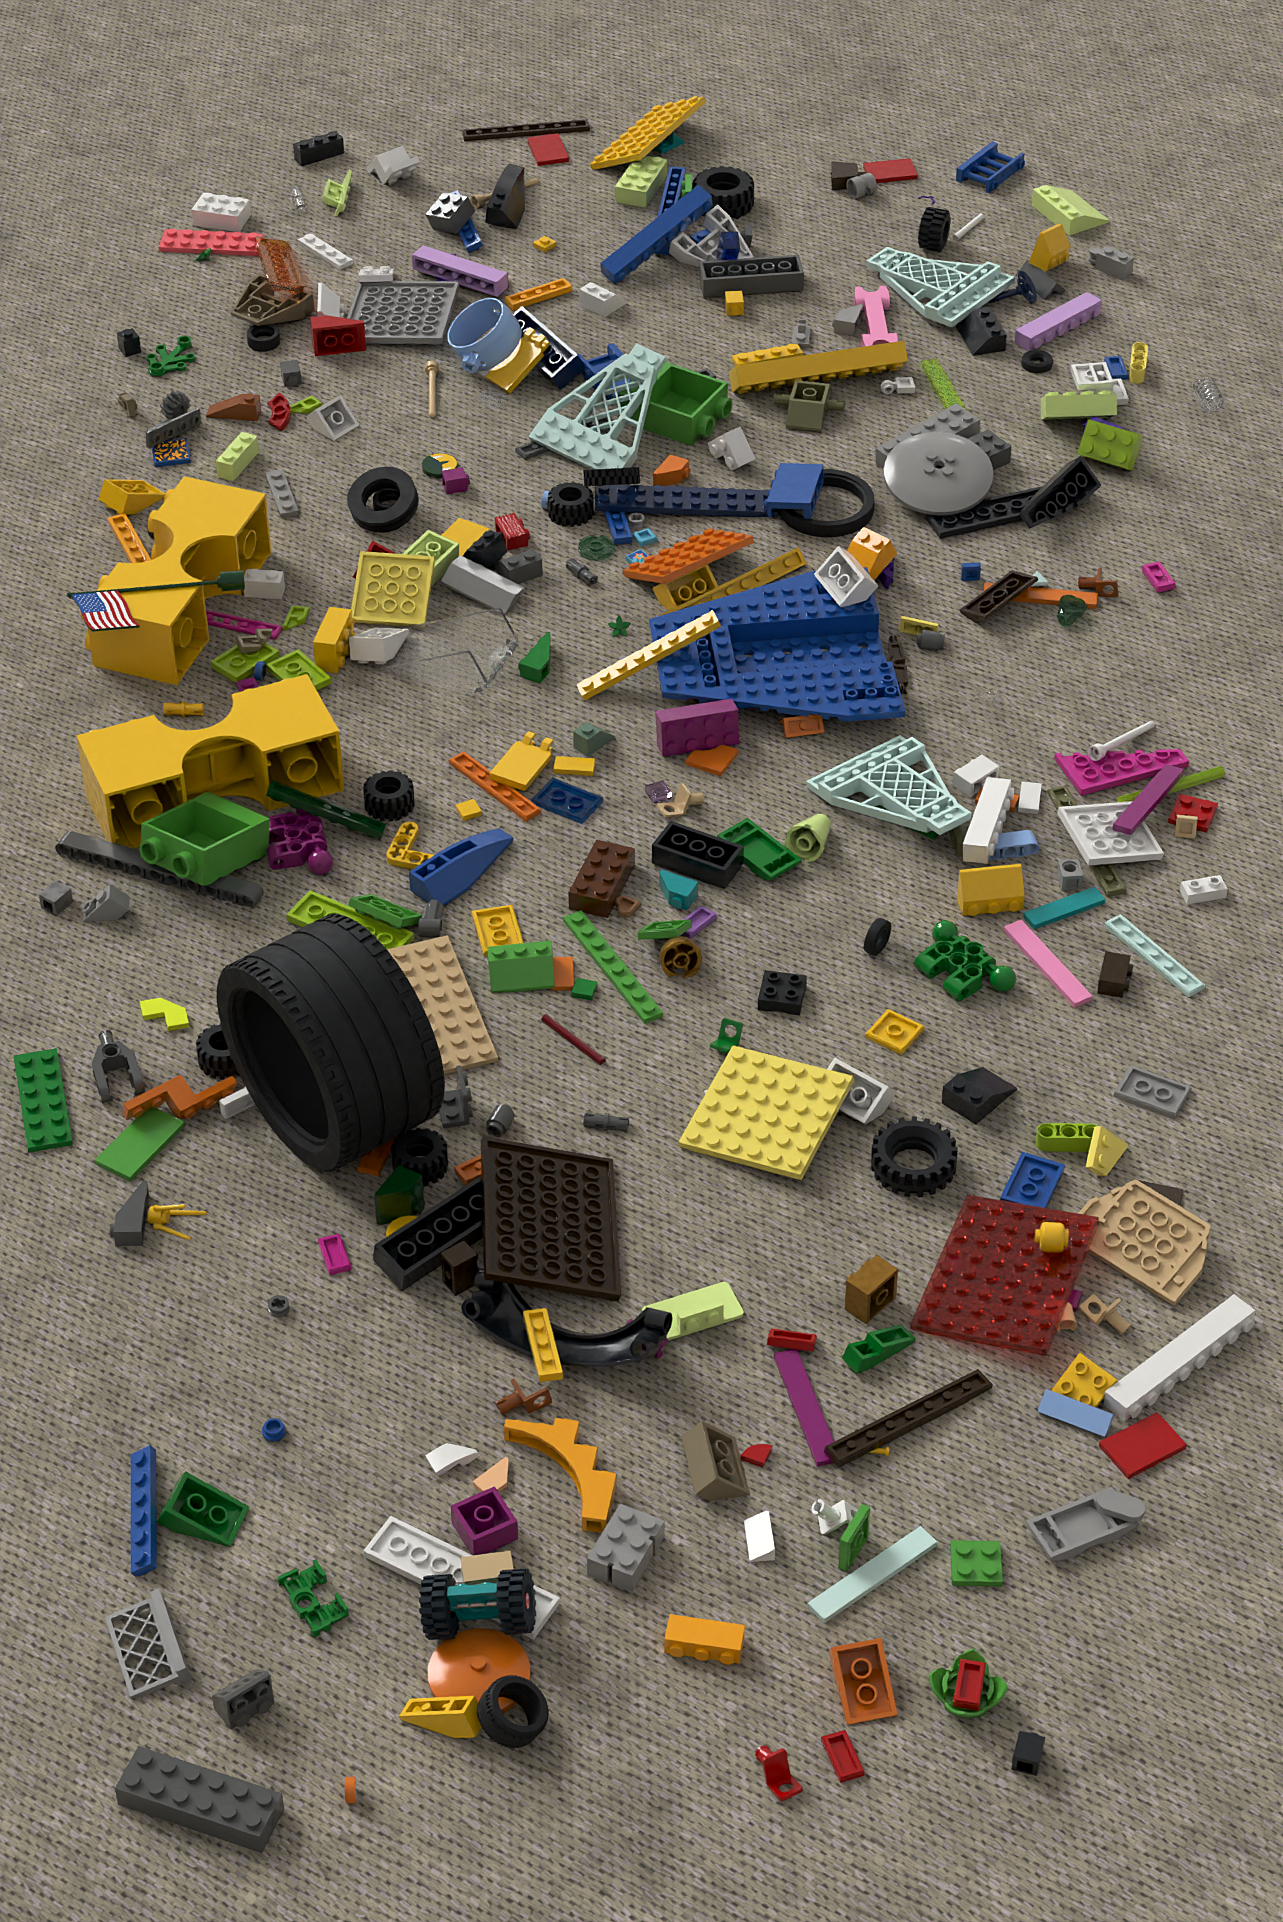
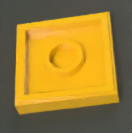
[865,1009,925,1055]

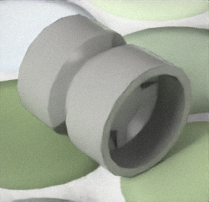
[846,173,877,199]

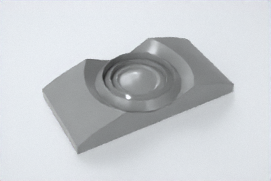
[1026,1487,1137,1561]

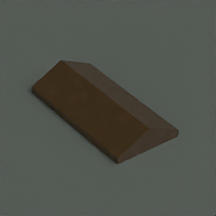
[960,570,1038,624]

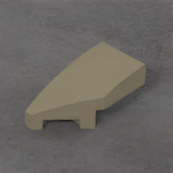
[236,628,272,653]

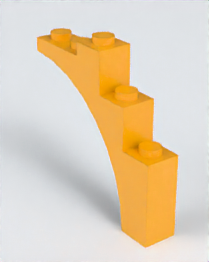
[504,1418,617,1533]

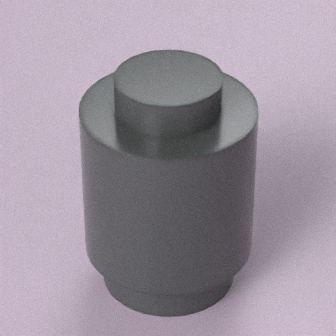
[916,630,945,651]
[486,1104,515,1137]

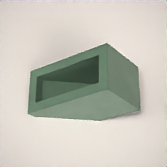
[573,722,615,756]

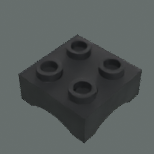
[758,970,807,1015]

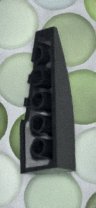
[485,164,525,229]
[1019,456,1101,529]

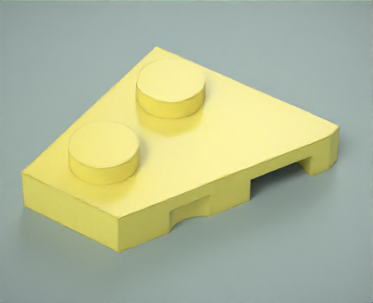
[1086,1126,1128,1176]

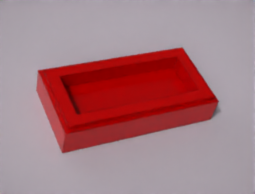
[767,1329,817,1352]
[953,1659,986,1711]
[821,1730,865,1783]

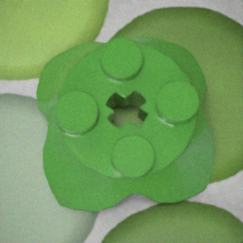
[929,1648,1008,1718]

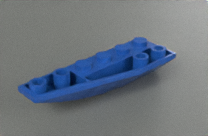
[409,828,514,907]

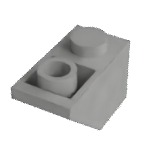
[83,884,130,922]

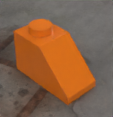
[653,454,691,486]

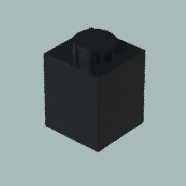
[117,328,141,357]
[1011,1731,1045,1776]

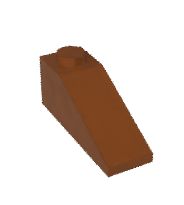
[206,393,261,421]

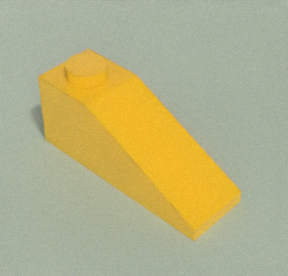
[399,1696,482,1738]

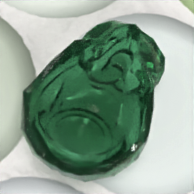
[1056,595,1087,627]

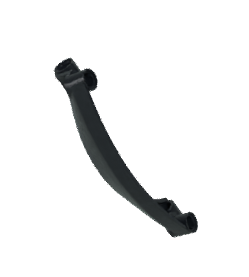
[461,1268,673,1367]

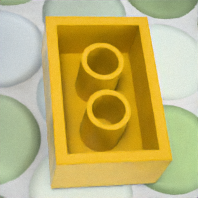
[313,607,356,674]

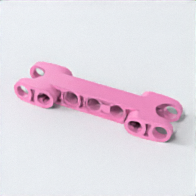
[854,286,898,347]

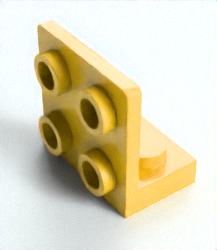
[1052,1353,1118,1408]

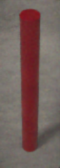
[541,1014,606,1065]

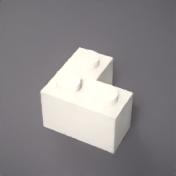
[707,427,756,471]

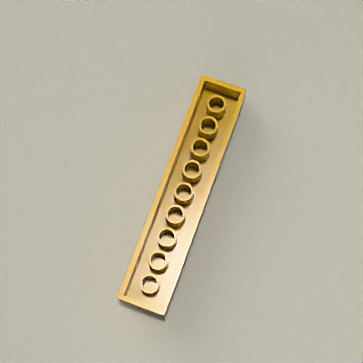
[729,341,908,394]

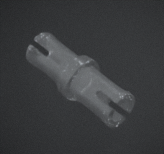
[291,186,307,212]

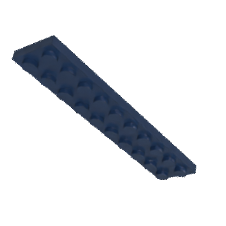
[595,485,778,517]

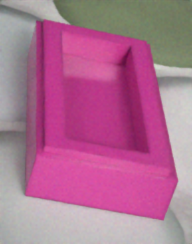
[318,1233,352,1275]

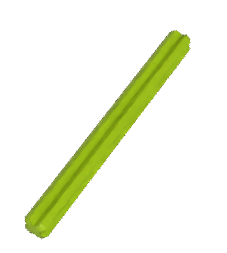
[1117,766,1225,802]

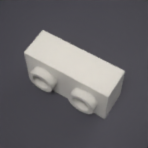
[1180,875,1228,905]

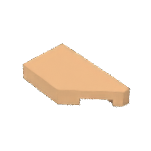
[473,1457,509,1492]

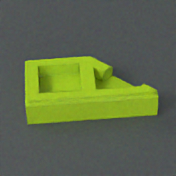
[290,396,322,414]
[282,605,310,631]

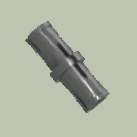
[566,558,598,586]
[583,1113,629,1132]

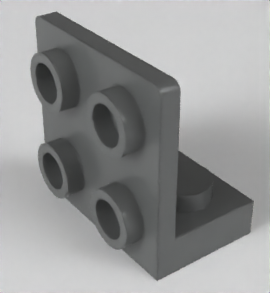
[439,1065,473,1129]

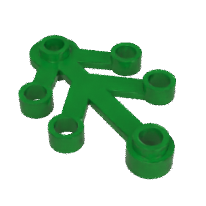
[146,336,196,376]

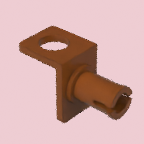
[1078,568,1119,597]
[495,1379,553,1415]

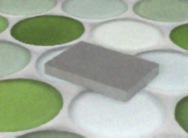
[1113,1065,1192,1119]

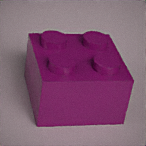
[450,1486,518,1556]

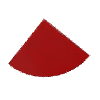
[741,1444,773,1467]

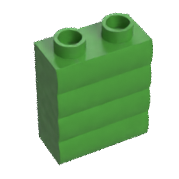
[619,362,733,446]
[139,792,270,886]

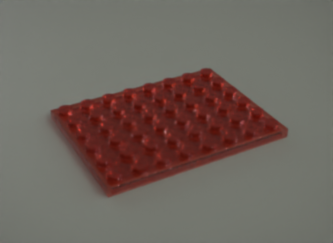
[910,1195,1099,1356]

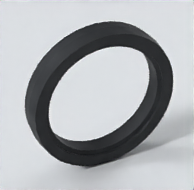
[779,469,875,538]

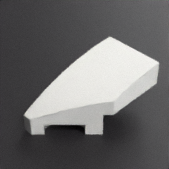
[425,1443,480,1476]

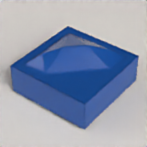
[961,562,981,581]

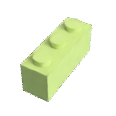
[216,432,259,481]

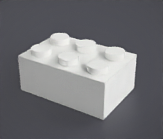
[191,193,251,232]

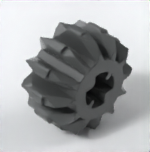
[160,390,191,419]

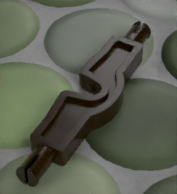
[887,635,908,695]

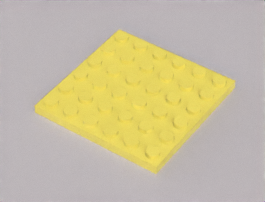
[678,1046,854,1180]

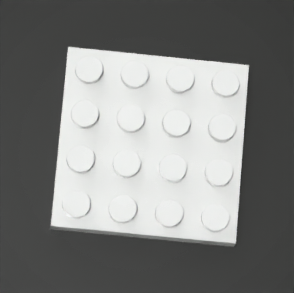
[1057,801,1164,865]

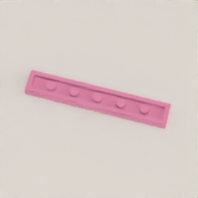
[1003,920,1092,1008]

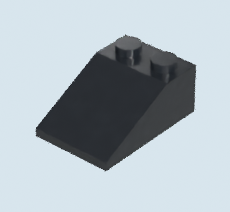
[942,1067,1017,1125]

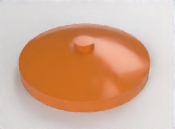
[428,1628,530,1713]

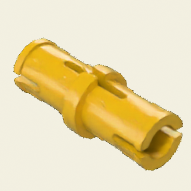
[163,701,204,717]

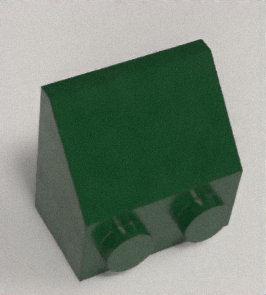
[374,1165,425,1225]

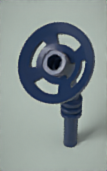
[988,271,1037,303]

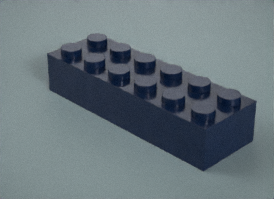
[513,306,586,390]

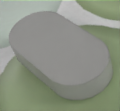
[1096,1490,1145,1523]

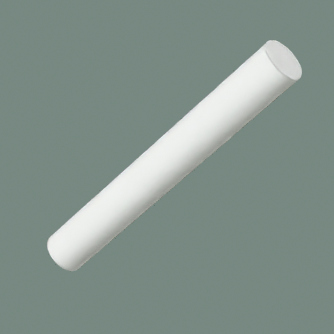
[952,214,984,240]

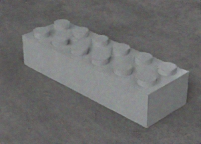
[876,404,980,469]

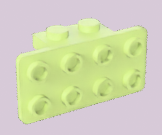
[642,1282,744,1340]

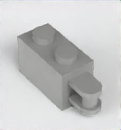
[1088,246,1134,280]

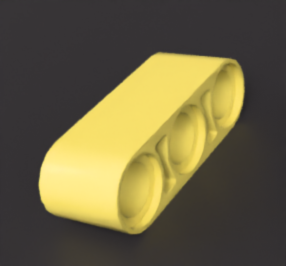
[1129,342,1148,384]

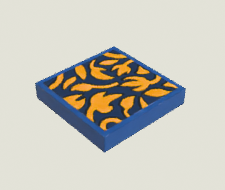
[152,438,191,467]

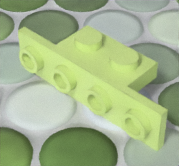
[321,170,353,216]

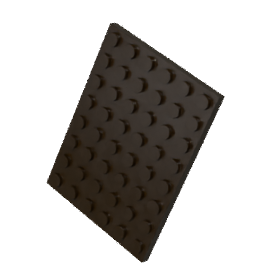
[481,1136,621,1301]

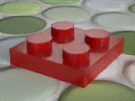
[1168,793,1218,833]

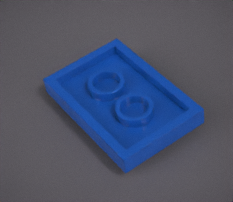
[1000,1152,1065,1217]

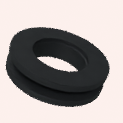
[347,467,419,533]

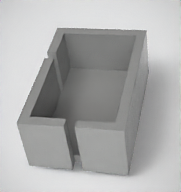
[587,1504,665,1592]

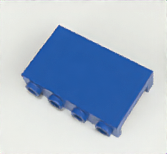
[579,343,632,400]
[764,463,824,519]

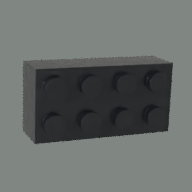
[652,821,744,889]

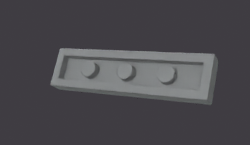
[265,469,299,518]

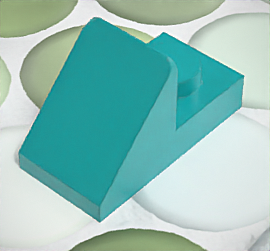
[653,132,685,154]

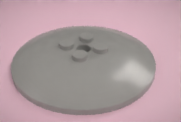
[884,432,993,515]

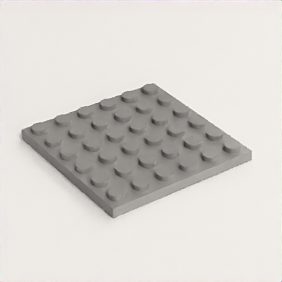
[347,281,459,345]

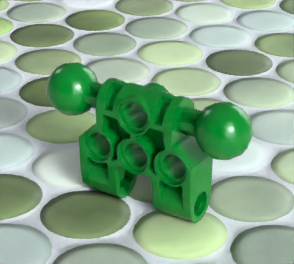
[914,920,1017,1002]

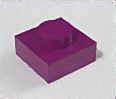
[236,678,258,692]

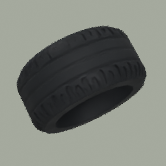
[477,1675,549,1748]

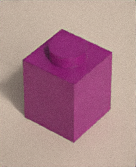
[442,467,470,494]

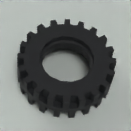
[871,1116,958,1197]

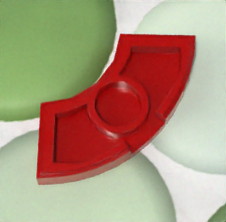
[267,393,291,431]

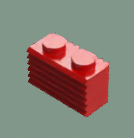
[494,512,530,551]

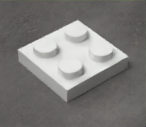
[359,266,394,282]

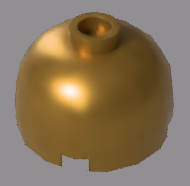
[659,936,702,978]

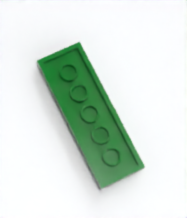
[13,1048,73,1153]

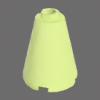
[785,814,831,862]

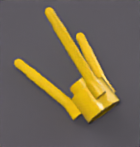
[148,1204,207,1240]

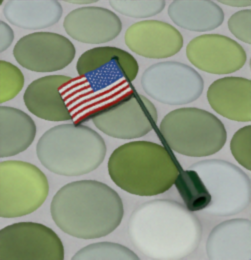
[67,570,245,632]

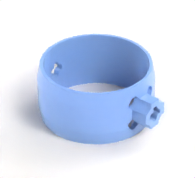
[447,298,522,373]

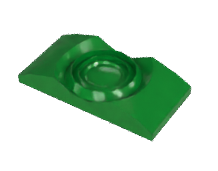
[717,818,802,881]

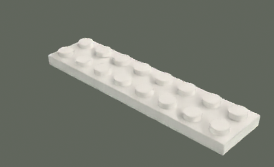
[363,1516,560,1640]

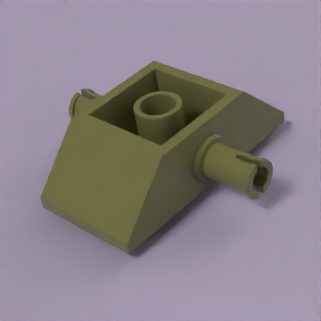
[774,380,845,432]

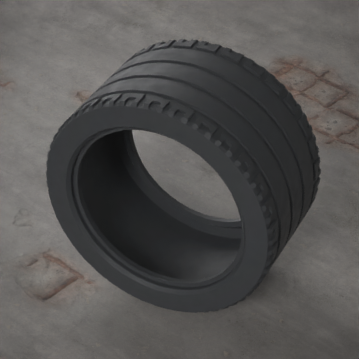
[217,914,445,1172]

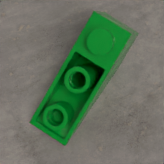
[518,632,551,684]

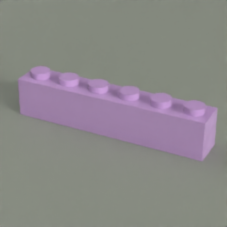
[412,245,508,297]
[1014,292,1102,351]

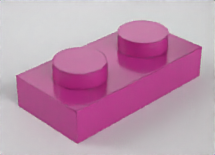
[1142,561,1175,593]

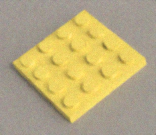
[351,551,435,628]

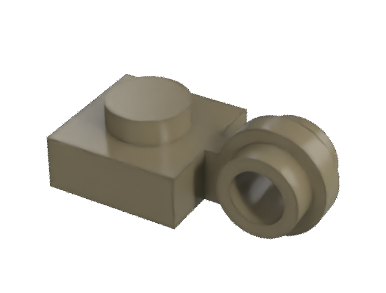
[117,393,137,417]

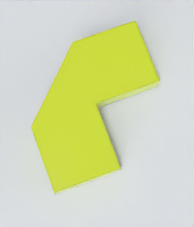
[140,998,189,1031]

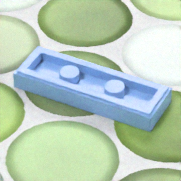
[1038,1389,1114,1437]

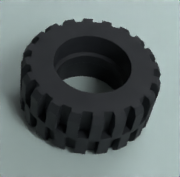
[692,166,754,219]

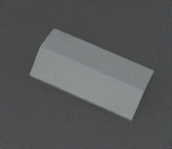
[441,556,525,615]

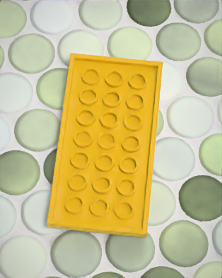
[590,96,706,170]

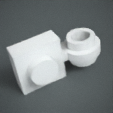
[880,377,915,394]

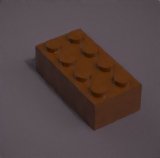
[568,840,635,918]

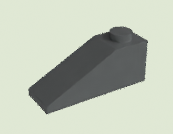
[110,1181,149,1246]

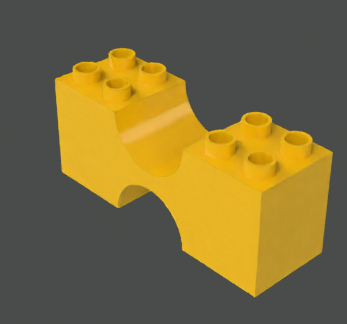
[80,476,272,685]
[76,674,344,849]

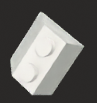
[579,282,627,317]
[306,395,359,441]

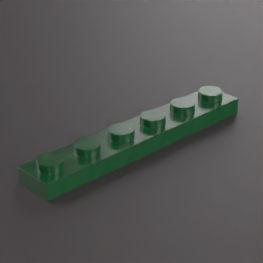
[266,780,386,839]

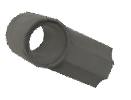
[419,900,444,937]

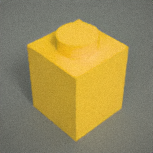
[725,291,744,316]

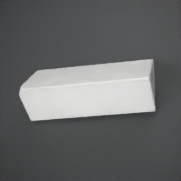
[744,1511,775,1562]

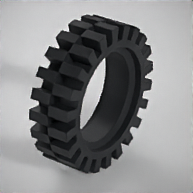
[583,467,640,486]

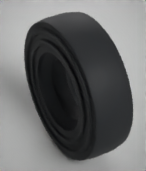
[1021,350,1053,373]
[864,918,891,956]

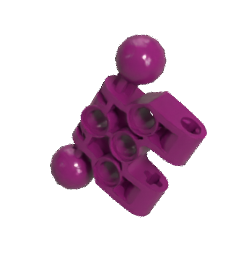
[267,809,333,875]

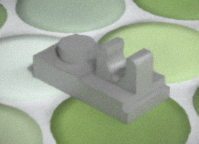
[792,319,811,348]

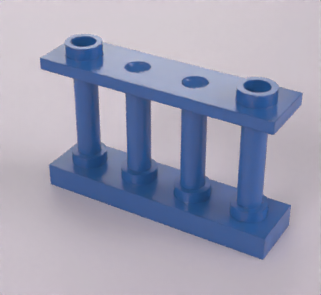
[956,141,1025,193]

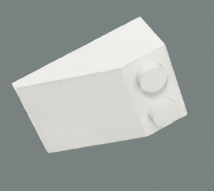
[349,628,409,664]

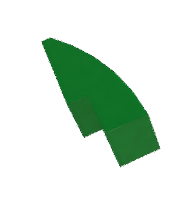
[842,1324,916,1374]

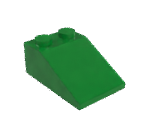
[157,1471,249,1547]

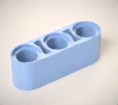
[989,830,1040,861]

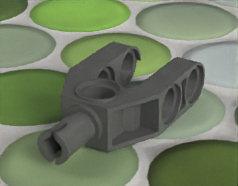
[92,1030,145,1103]

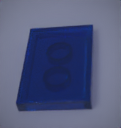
[531,777,603,824]

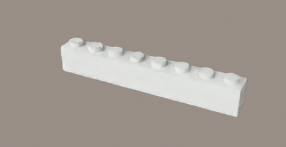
[1103,1294,1255,1422]

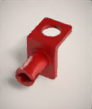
[755,1745,803,1801]

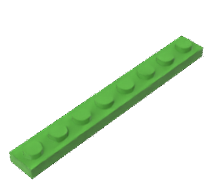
[563,910,663,1024]

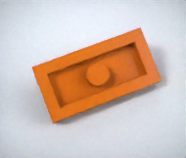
[779,714,825,738]

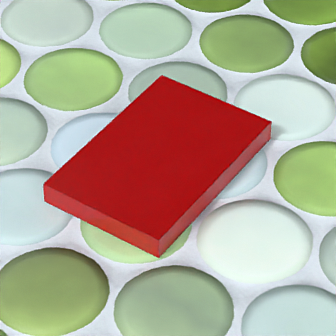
[527,133,569,166]
[863,158,918,183]
[1099,1412,1187,1479]

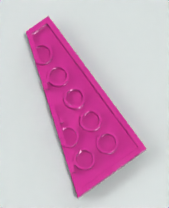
[1054,749,1189,796]

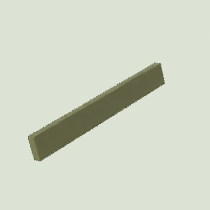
[1047,786,1127,897]

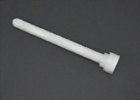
[1088,721,1155,761]

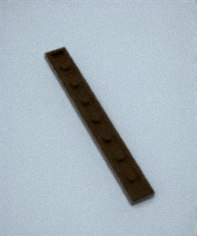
[462,119,590,142]
[824,1369,993,1468]

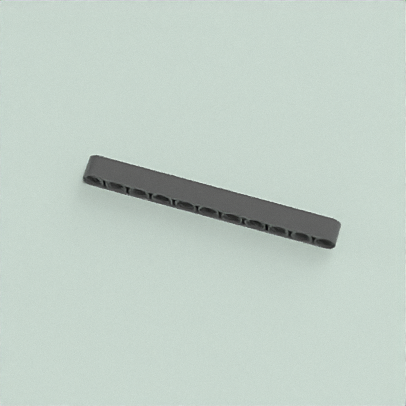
[55,831,264,909]

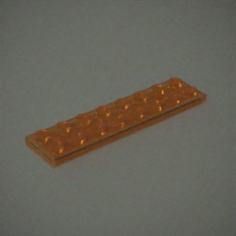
[255,236,304,294]

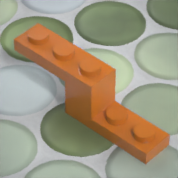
[122,1074,237,1120]

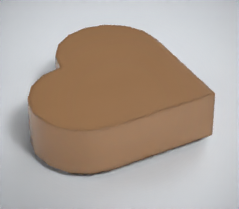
[615,895,641,918]

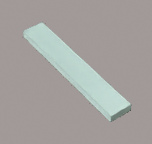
[1104,914,1205,997]
[807,1526,937,1623]

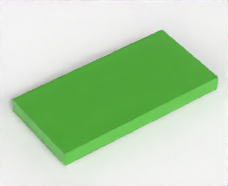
[95,1107,185,1182]

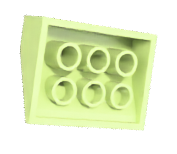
[1032,185,1110,235]

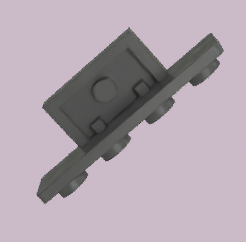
[146,408,201,448]

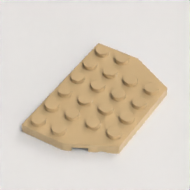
[1065,1179,1211,1307]

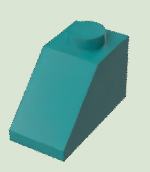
[659,869,698,911]

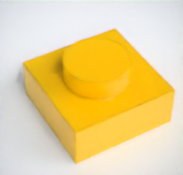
[533,236,557,253]

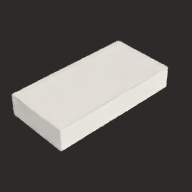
[1018,782,1042,814]

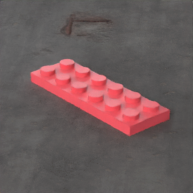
[159,229,263,256]

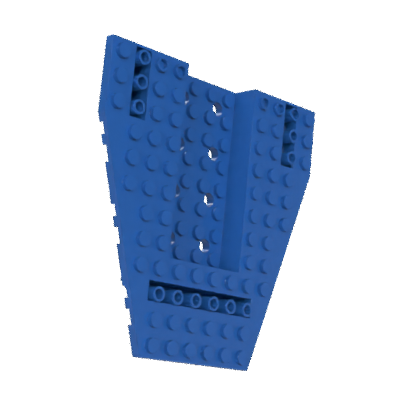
[649,567,905,722]

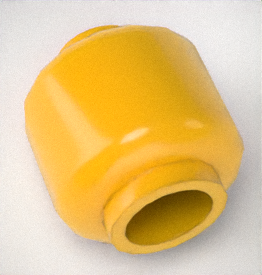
[1035,1222,1069,1253]

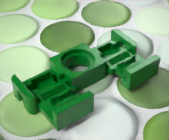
[278,1559,349,1637]

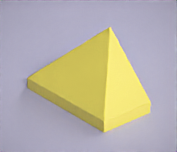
[900,616,938,635]

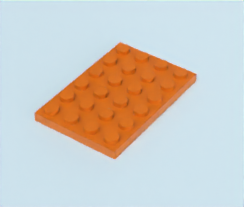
[623,528,754,584]

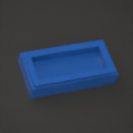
[1104,356,1129,380]

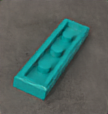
[1023,887,1106,929]

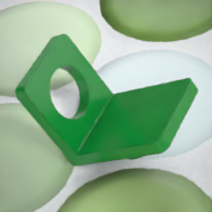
[710,1018,743,1053]

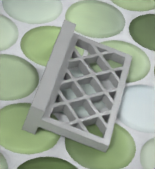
[105,1589,192,1699]

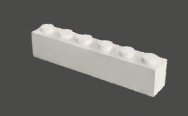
[963,777,1014,864]

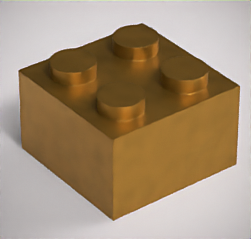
[845,1255,898,1324]

